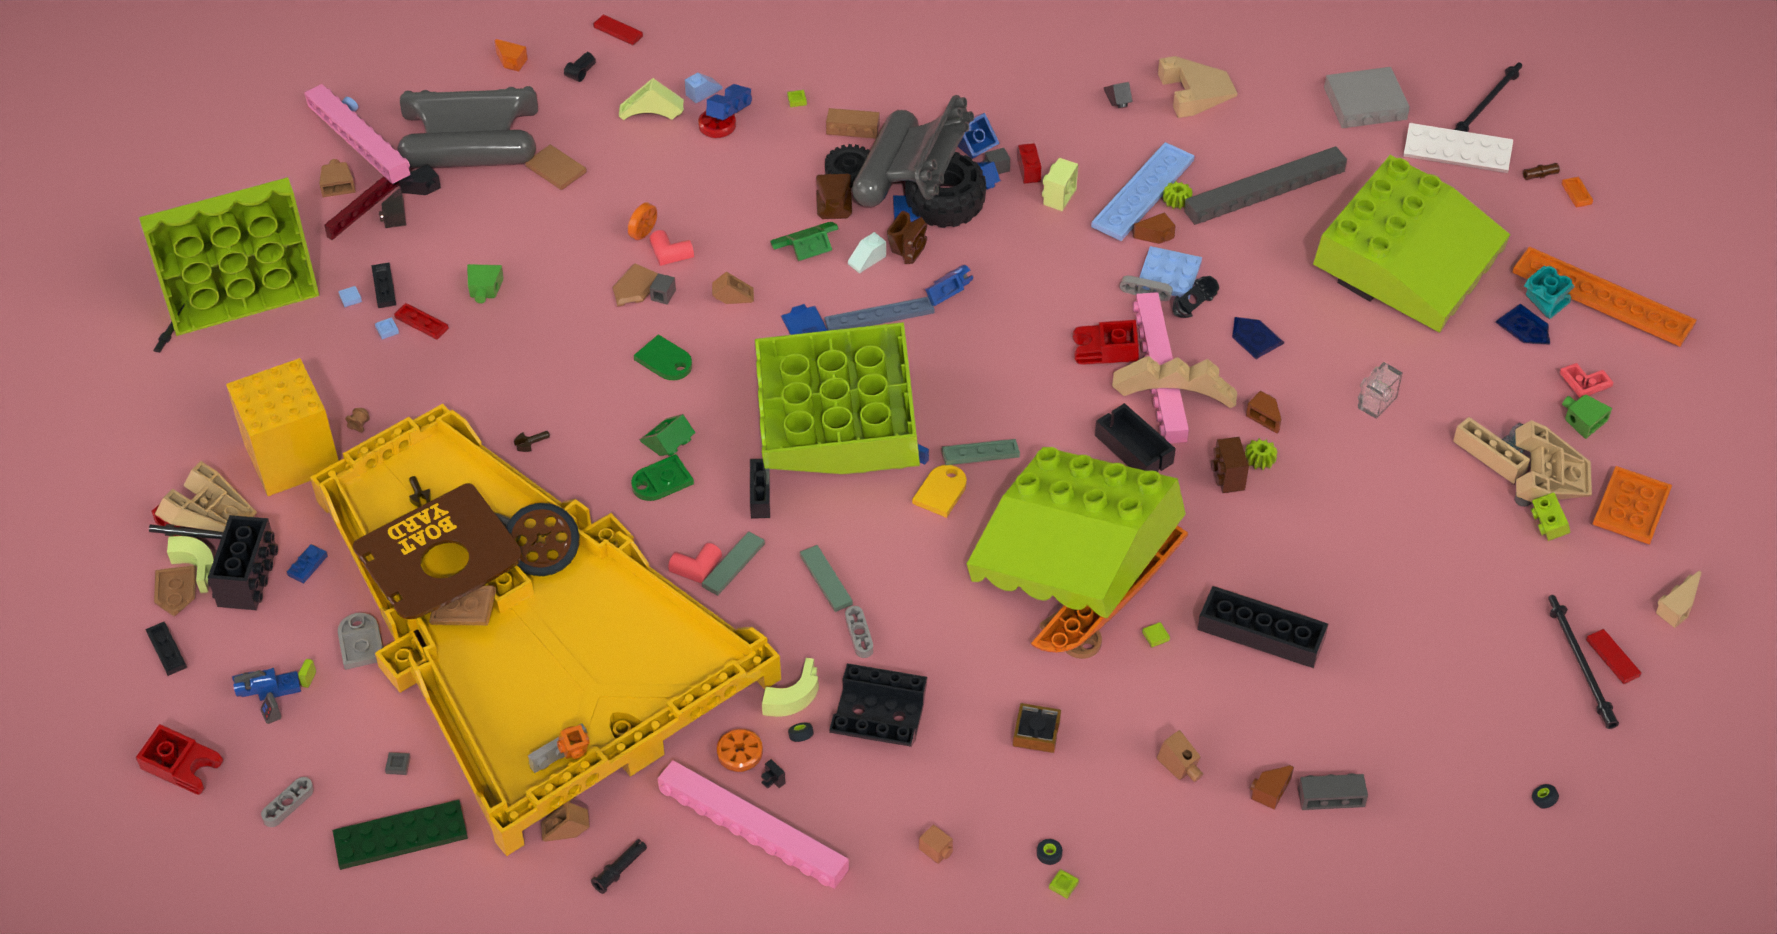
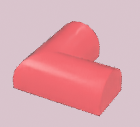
[650,230,694,266]
[1560,363,1614,398]
[668,543,722,584]

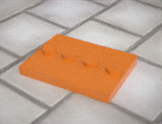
[1592,466,1672,545]

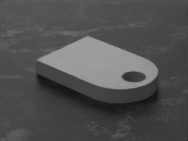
[338,613,383,670]

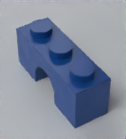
[706,84,752,120]

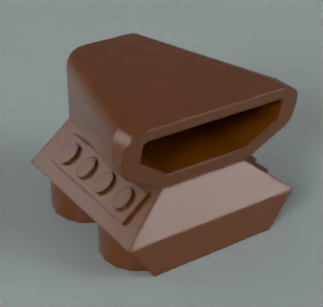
[816,174,852,219]
[887,211,927,264]

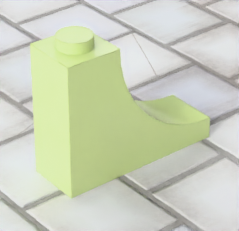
[619,78,684,120]

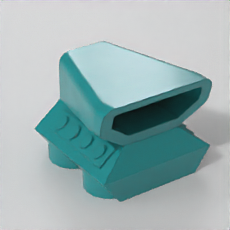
[1524,266,1575,319]

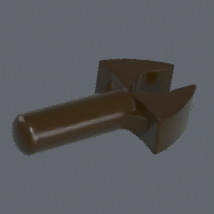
[514,431,550,452]
[409,476,431,507]

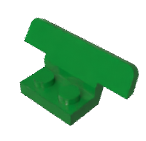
[770,222,839,262]

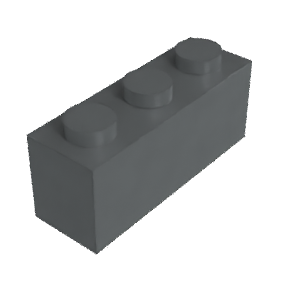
[1298,773,1368,810]

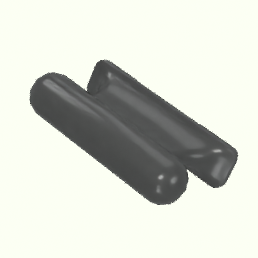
[397,86,538,168]
[852,95,974,207]

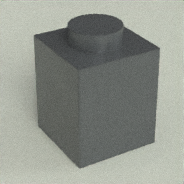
[983,148,1010,174]
[650,273,676,305]

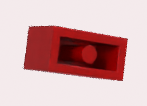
[1017,143,1042,184]

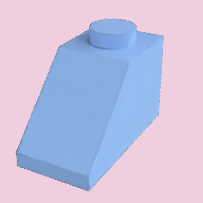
[685,73,723,103]

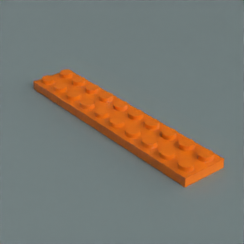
[1512,247,1697,347]

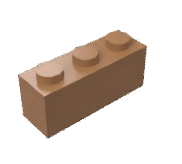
[826,108,880,139]

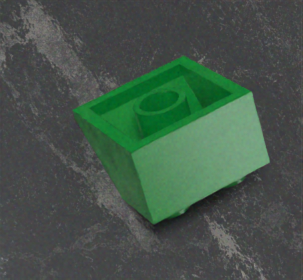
[639,414,696,456]

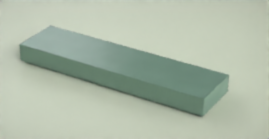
[941,439,1020,465]
[702,532,765,596]
[800,545,853,612]

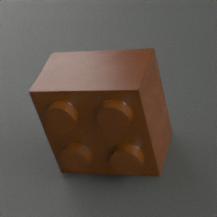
[1211,437,1249,493]

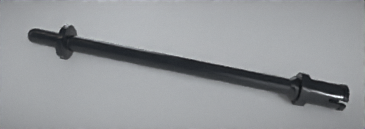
[1454,62,1522,132]
[1548,595,1619,729]

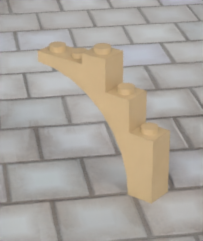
[1112,356,1237,408]

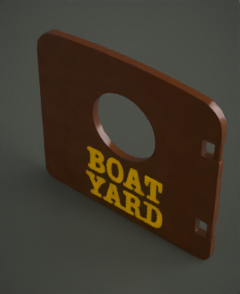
[353,483,522,619]

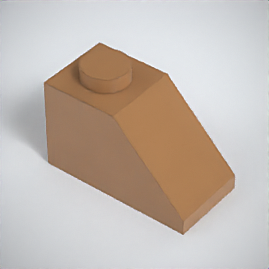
[712,271,754,304]
[541,802,590,842]

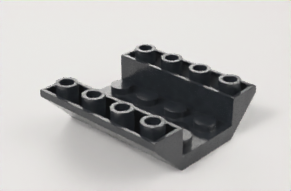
[829,663,928,747]

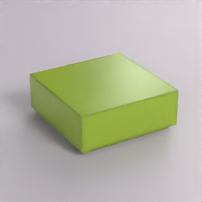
[787,90,807,107]
[1142,622,1170,647]
[298,659,316,688]
[1049,869,1079,899]

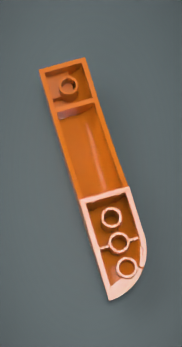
[1031,525,1188,653]

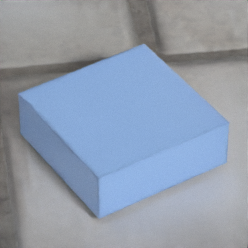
[338,286,362,307]
[375,317,399,340]

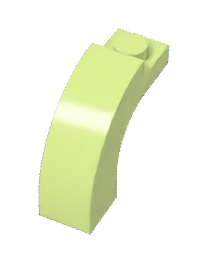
[167,536,214,593]
[762,658,819,717]

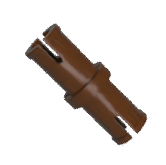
[1523,163,1560,180]

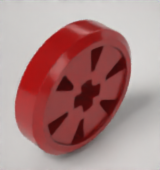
[698,111,736,138]

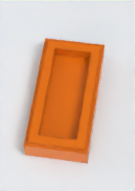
[1562,176,1593,207]

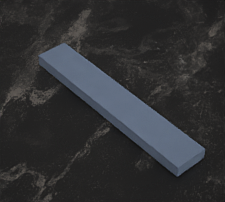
[824,297,935,331]

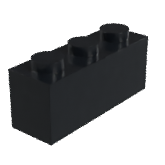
[750,459,770,519]

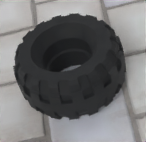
[905,152,986,228]

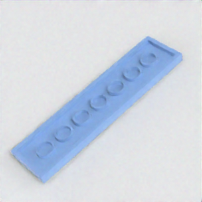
[1091,142,1195,241]

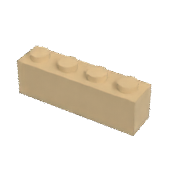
[1453,417,1530,484]

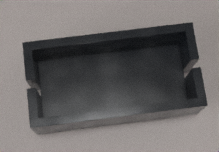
[1095,403,1176,472]

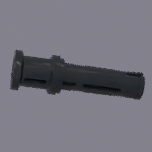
[591,839,647,894]

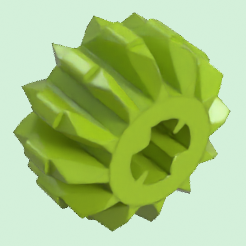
[1163,181,1193,210]
[1245,438,1277,470]

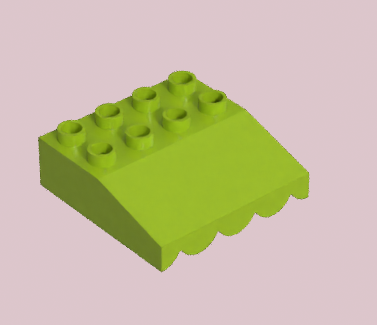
[1313,155,1511,333]
[139,177,319,336]
[755,322,920,474]
[967,447,1186,618]

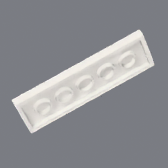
[1404,123,1513,173]

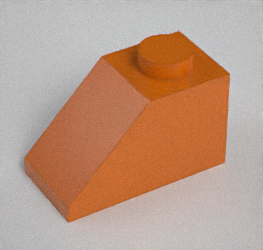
[495,39,528,72]

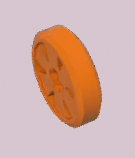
[628,202,657,240]
[717,729,763,772]

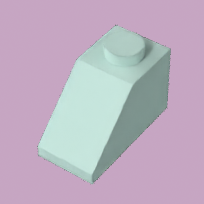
[848,232,886,273]

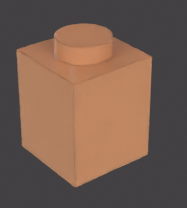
[919,824,953,864]

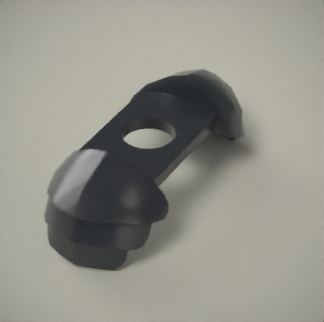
[1173,276,1219,318]

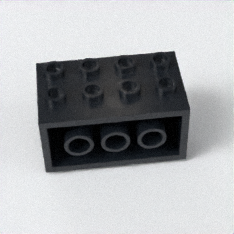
[208,515,278,610]

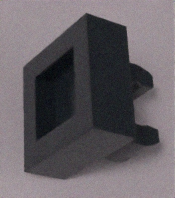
[761,759,786,788]

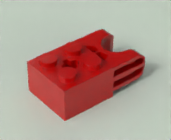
[1073,320,1139,365]
[136,724,223,795]

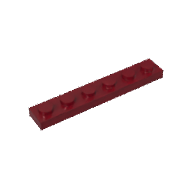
[324,176,399,240]

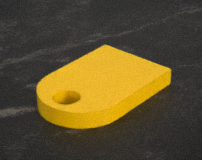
[912,465,967,518]

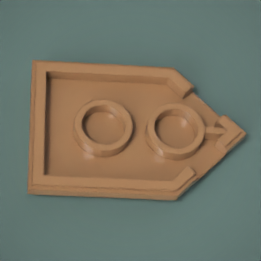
[612,263,658,307]
[154,565,196,617]

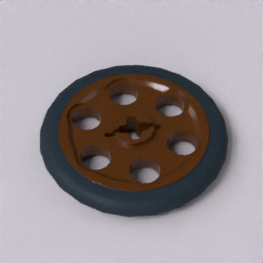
[506,503,580,576]

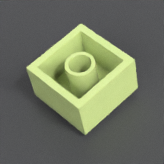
[1042,158,1078,211]

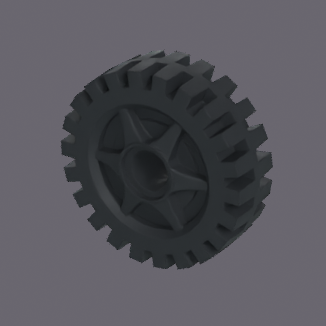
[825,144,870,188]

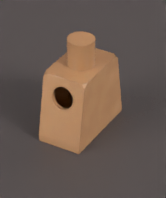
[319,159,356,197]
[1156,730,1203,782]

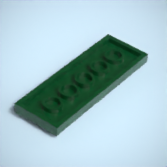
[332,800,468,870]

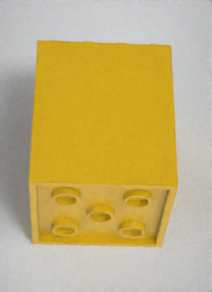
[226,358,339,496]

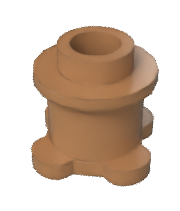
[345,408,370,433]

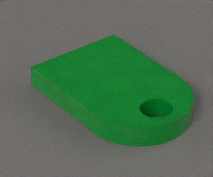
[633,334,692,381]
[631,454,694,501]

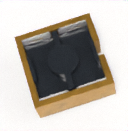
[1013,703,1061,753]

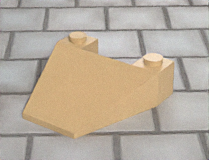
[1158,56,1238,118]
[1515,420,1592,502]
[155,461,257,532]

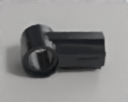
[564,52,596,82]

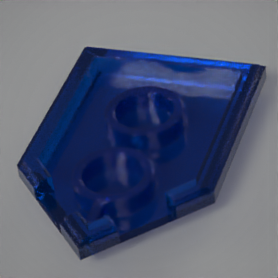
[1496,304,1550,345]
[1232,317,1284,359]

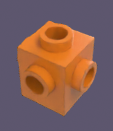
[557,725,590,759]

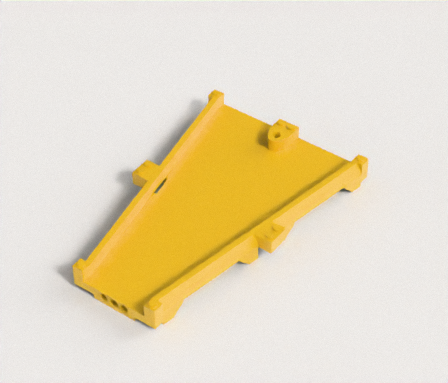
[310,404,781,856]

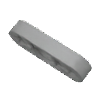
[1120,275,1173,301]
[845,606,873,658]
[261,777,314,827]

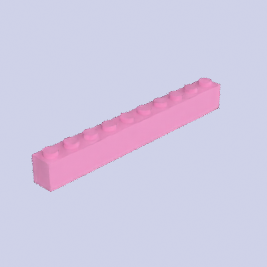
[304,84,410,184]
[1133,292,1189,443]
[658,760,849,889]

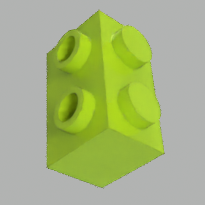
[1531,492,1571,541]

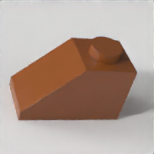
[1133,212,1176,244]
[1246,391,1282,434]
[1250,765,1294,810]

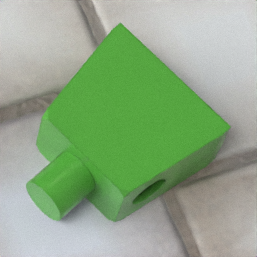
[467,264,504,303]
[1562,395,1612,439]

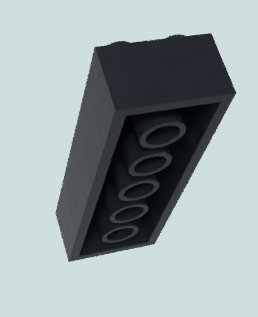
[1198,586,1328,668]

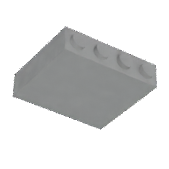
[1324,67,1410,128]

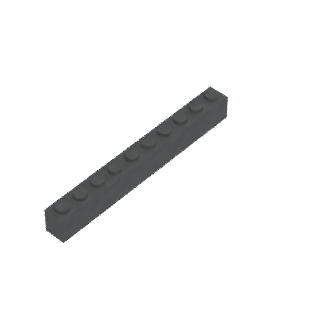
[1184,146,1347,225]

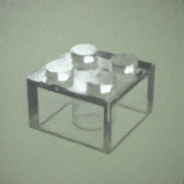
[1358,362,1403,419]

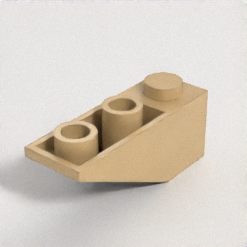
[1656,571,1702,628]

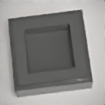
[385,752,411,775]

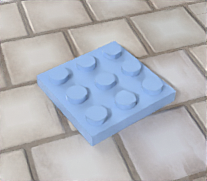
[1137,246,1202,299]

